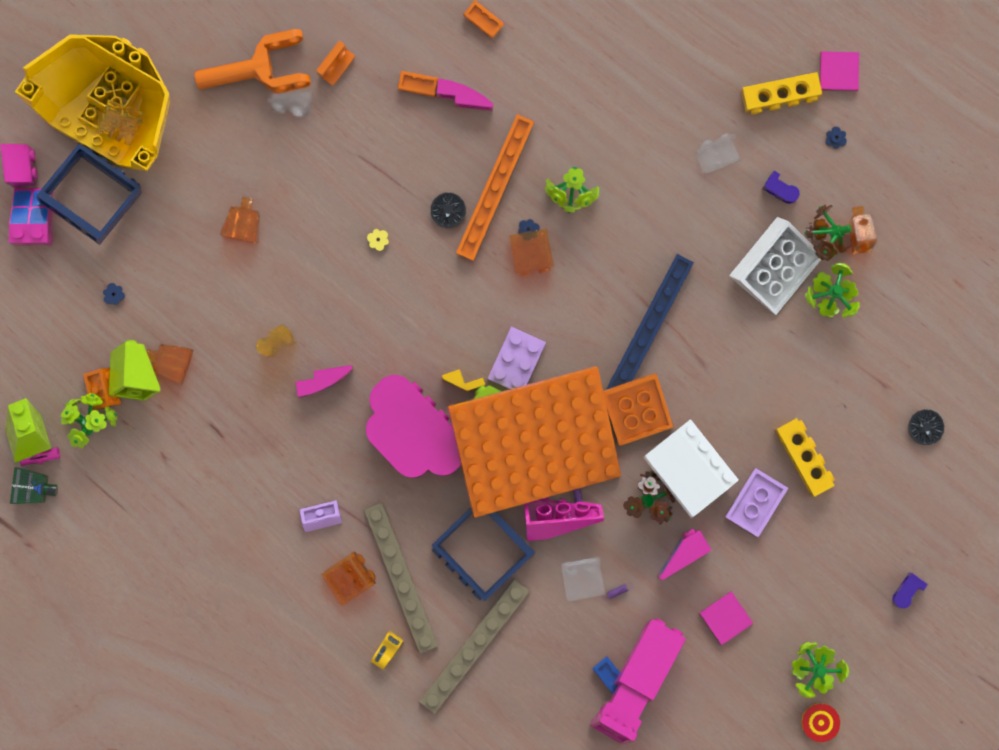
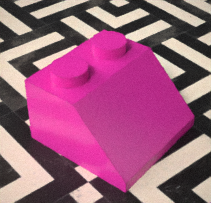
[0,144,38,188]

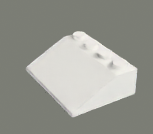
[729,217,821,315]
[643,419,738,518]

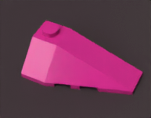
[524,497,604,541]

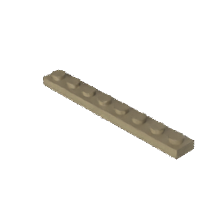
[364,503,438,653]
[419,579,530,714]

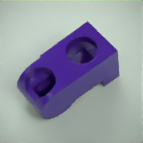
[762,171,800,204]
[892,572,928,608]

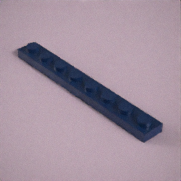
[606,254,694,390]

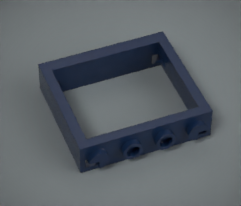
[36,143,142,245]
[432,508,535,601]

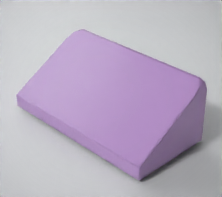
[300,500,342,532]

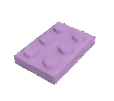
[488,327,546,389]
[725,468,788,537]

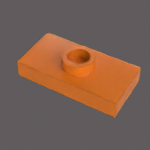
[463,0,504,39]
[397,71,438,98]

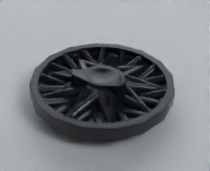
[431,192,466,228]
[908,409,945,445]

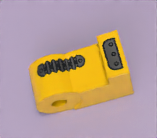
[370,631,404,670]

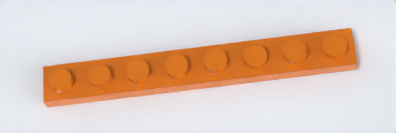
[456,114,534,261]

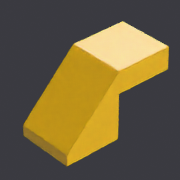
[442,369,486,392]

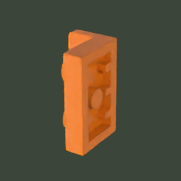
[316,41,355,86]
[83,368,121,411]

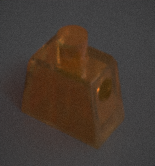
[220,197,260,244]
[849,206,877,254]
[146,344,194,384]

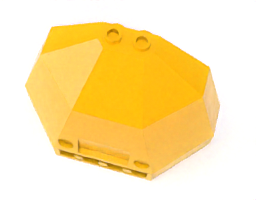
[15,35,170,171]

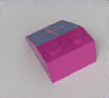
[9,188,53,246]
[657,529,712,581]

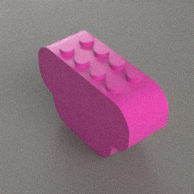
[366,375,461,478]

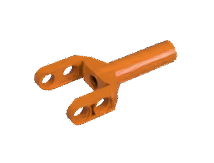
[194,29,311,94]

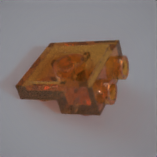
[509,228,554,276]
[321,551,376,606]

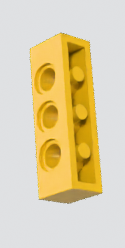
[741,72,822,115]
[775,418,835,497]

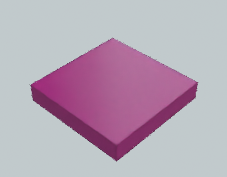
[820,51,859,91]
[699,591,753,645]

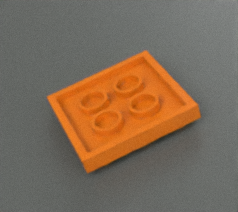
[603,373,674,446]

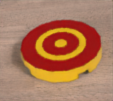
[801,703,841,742]

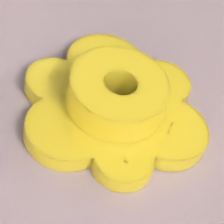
[367,229,389,251]

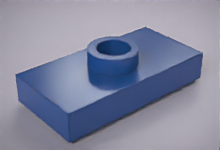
[592,656,620,694]

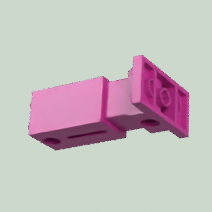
[589,618,686,745]

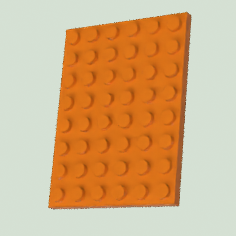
[448,366,621,518]

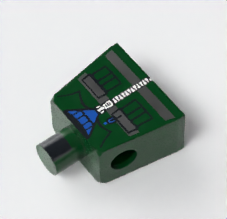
[10,467,58,504]

